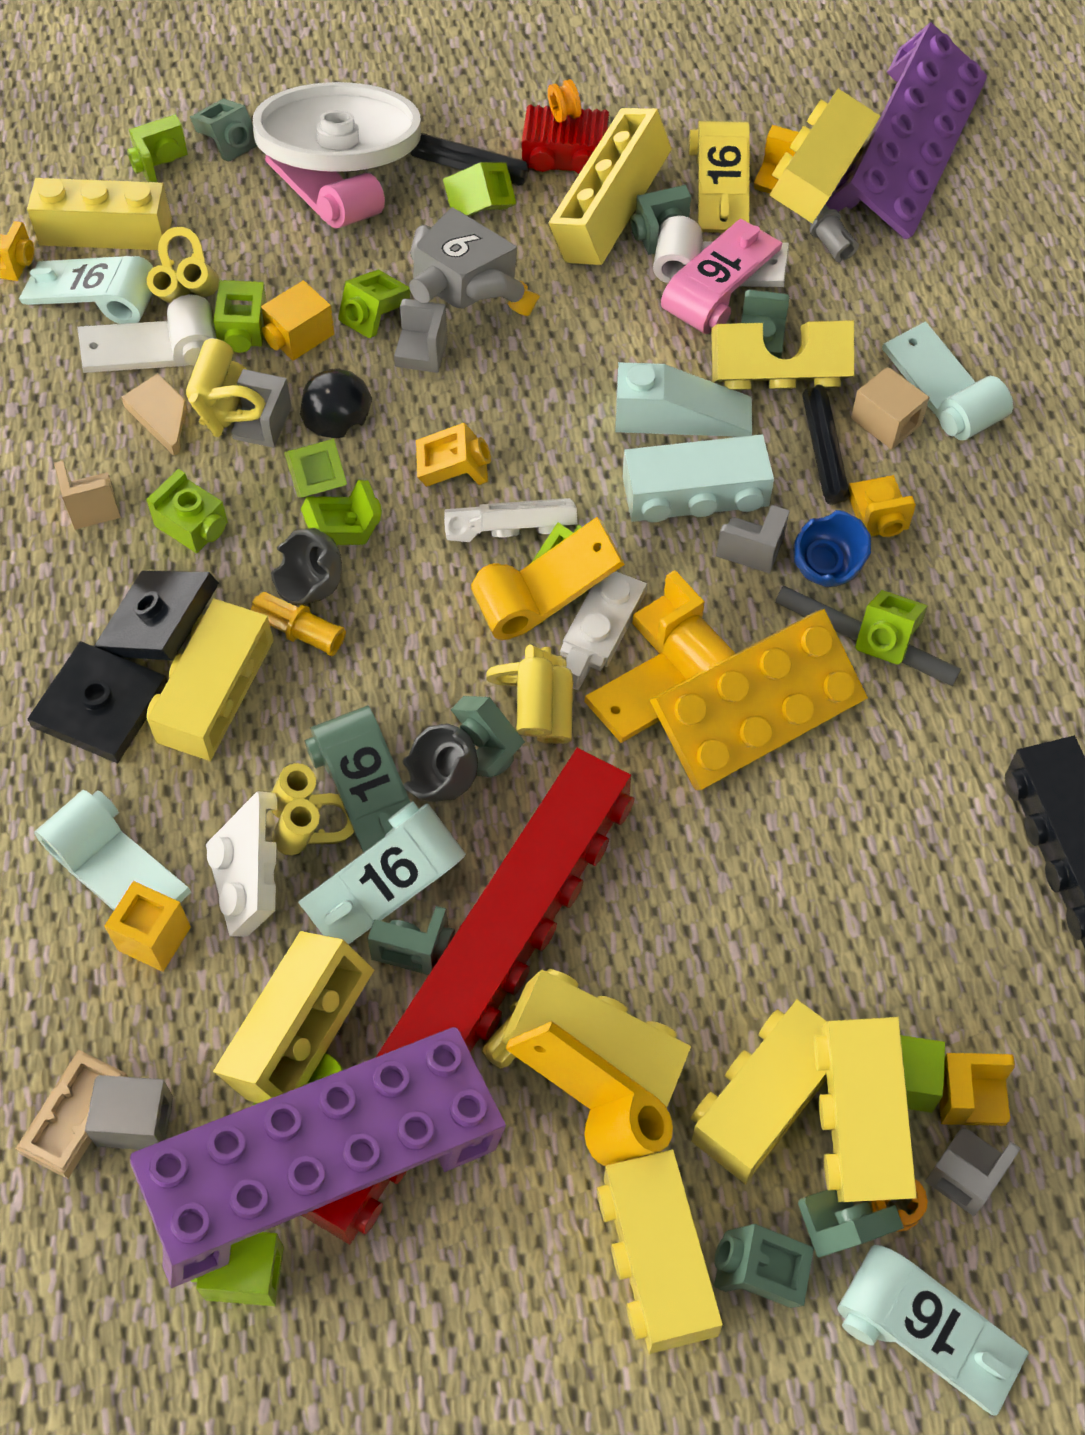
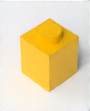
[261,280,335,361]

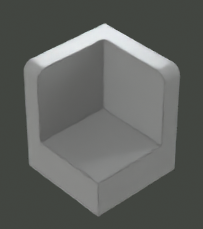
[394,299,448,373]
[231,369,292,448]
[716,505,790,573]
[85,1075,173,1150]
[925,1128,1021,1216]

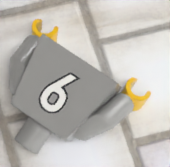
[409,207,540,316]

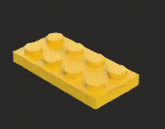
[650,609,868,790]

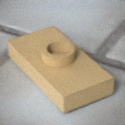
[15,1050,128,1179]

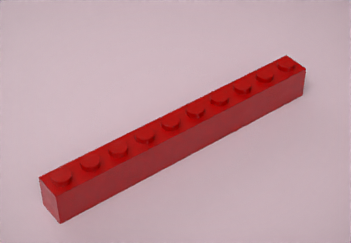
[301,747,635,1245]

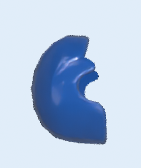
[793,510,871,587]

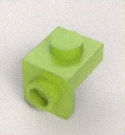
[301,480,382,545]

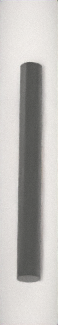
[775,586,961,687]

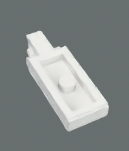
[444,498,577,542]
[560,571,647,691]

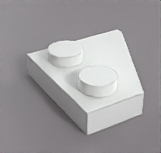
[205,791,277,937]

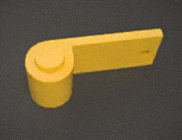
[471,517,625,640]
[584,615,736,743]
[506,1021,673,1166]

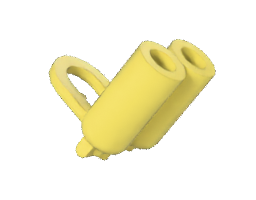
[146,227,219,303]
[186,339,266,437]
[486,645,573,744]
[271,763,354,856]

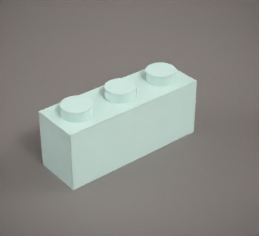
[623,434,774,522]

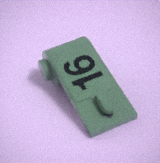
[304,705,411,853]

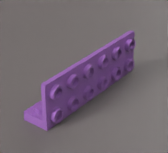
[826,22,987,239]
[130,1027,506,1289]

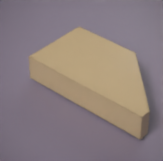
[121,373,187,456]

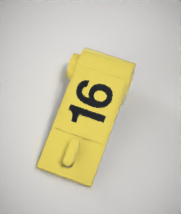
[688,121,750,233]

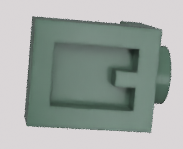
[190,98,257,161]
[631,185,691,255]
[741,290,790,359]
[451,696,525,777]
[367,906,455,975]
[798,1189,904,1258]
[714,1224,814,1308]

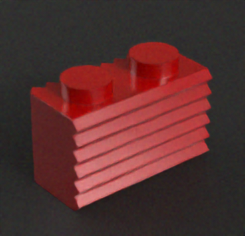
[522,104,609,174]

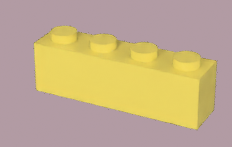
[548,108,672,265]

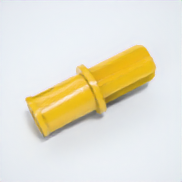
[251,592,346,657]

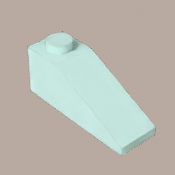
[615,362,752,437]

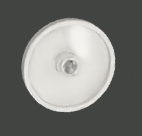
[253,82,421,172]

